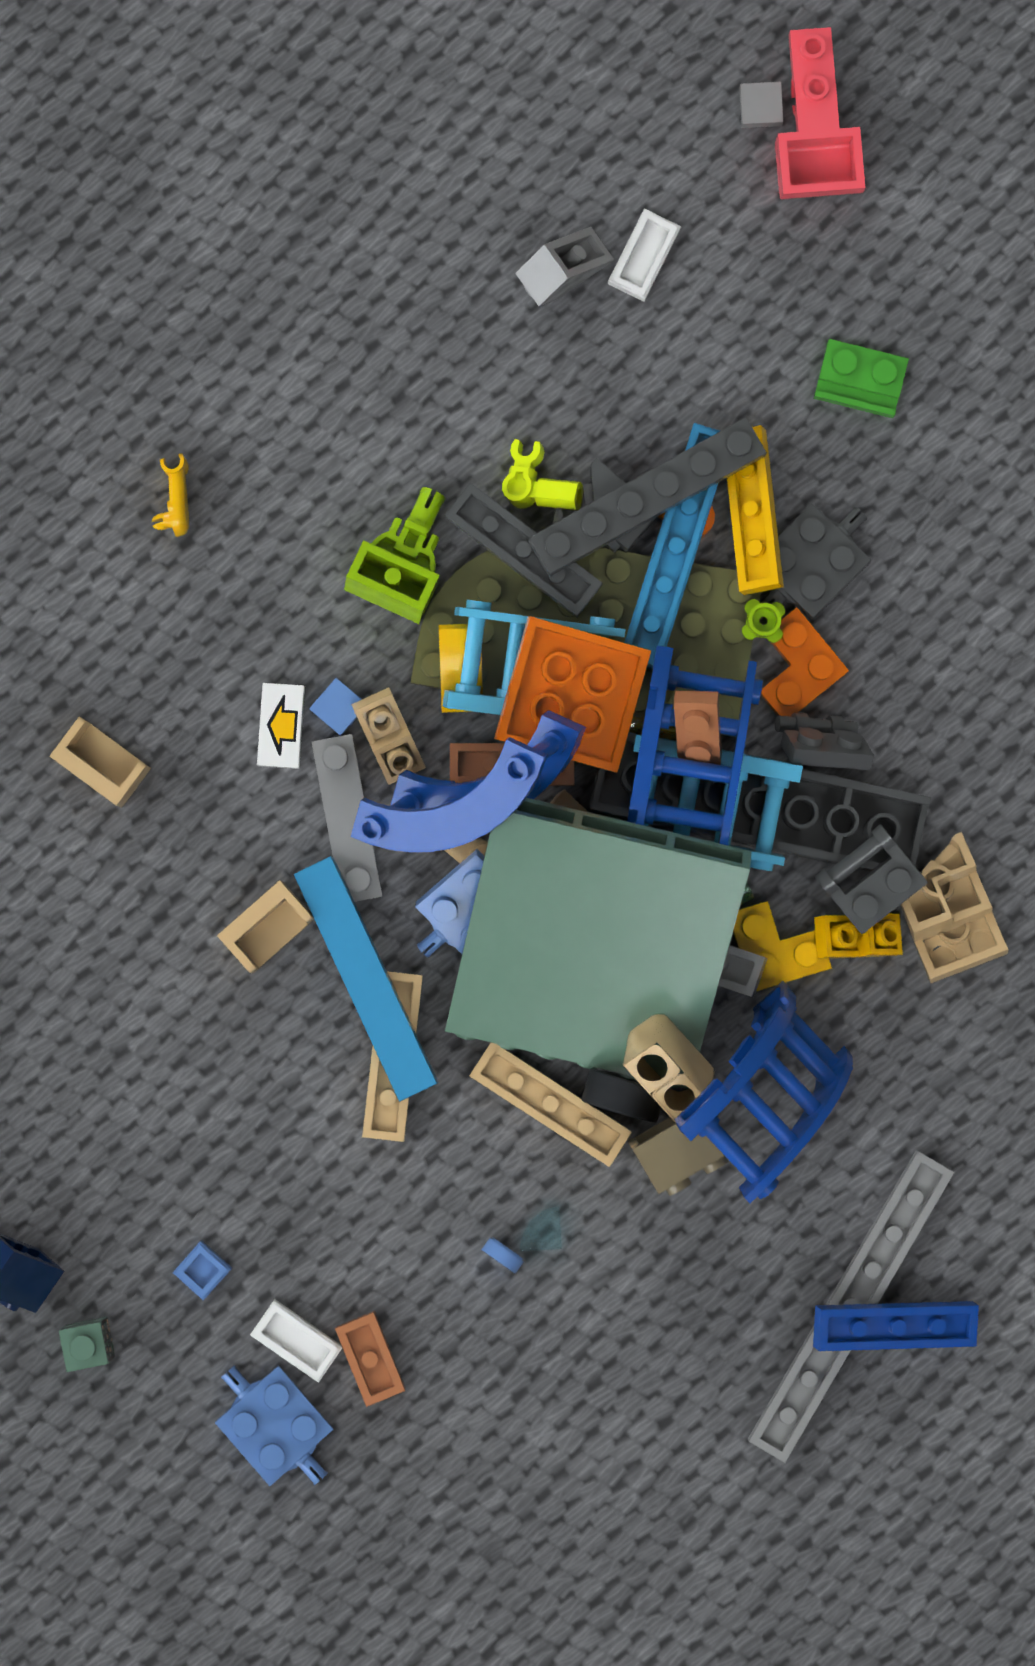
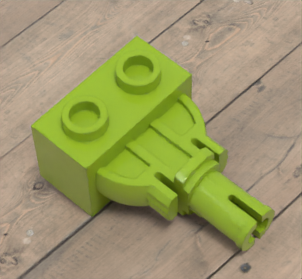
[344,487,446,624]

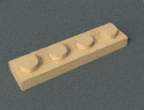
[362,971,423,1142]
[469,1043,632,1167]

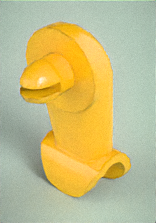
[152,453,189,537]

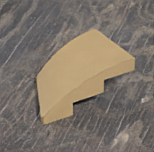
[901,832,1008,983]

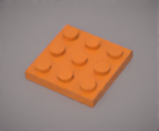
[494,616,651,773]

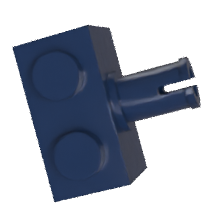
[0,1234,65,1313]

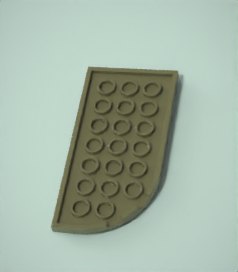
[411,548,761,738]

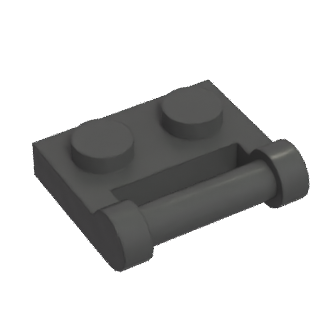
[815,824,928,934]

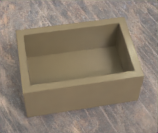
[627,1117,729,1196]

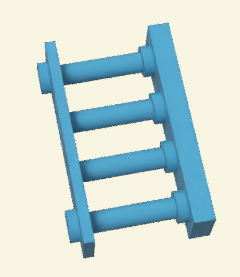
[442,600,626,715]
[633,734,803,871]

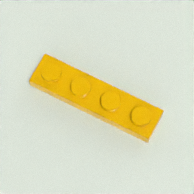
[727,425,784,595]

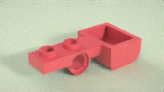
[775,27,866,199]

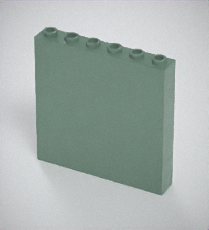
[445,798,752,1089]

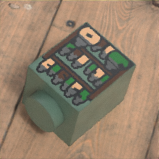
[59,1316,115,1372]

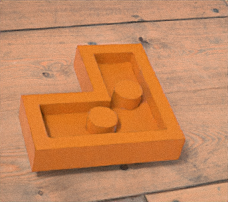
[761,607,849,716]

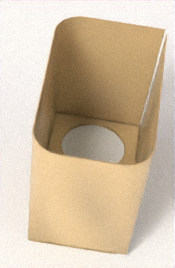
[623,1014,715,1122]

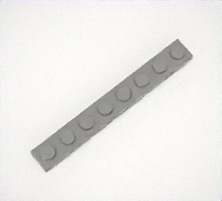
[748,1150,954,1463]

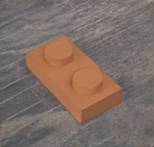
[674,691,722,765]
[335,1311,406,1407]

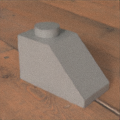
[515,227,614,306]

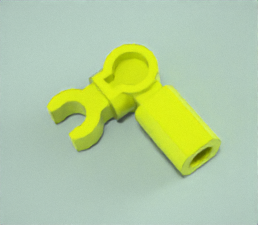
[502,439,584,511]

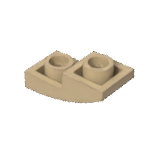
[351,687,426,785]

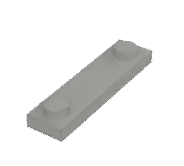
[312,734,383,902]

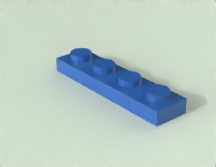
[813,1301,979,1351]

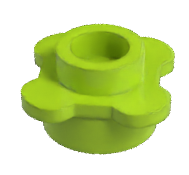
[742,599,785,643]

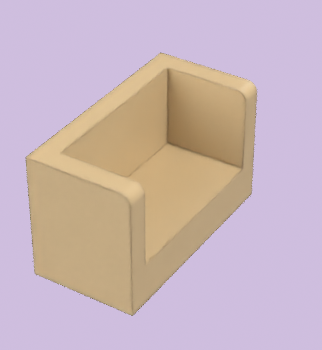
[49,717,151,808]
[217,880,314,973]

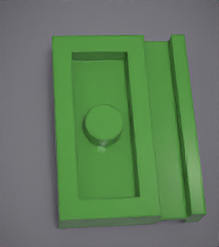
[813,339,909,418]

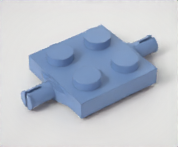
[415,849,485,957]
[215,1365,333,1486]

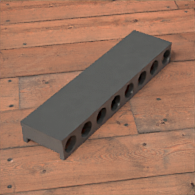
[588,732,931,872]

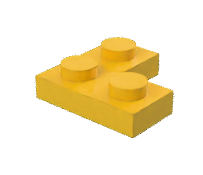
[733,901,832,991]

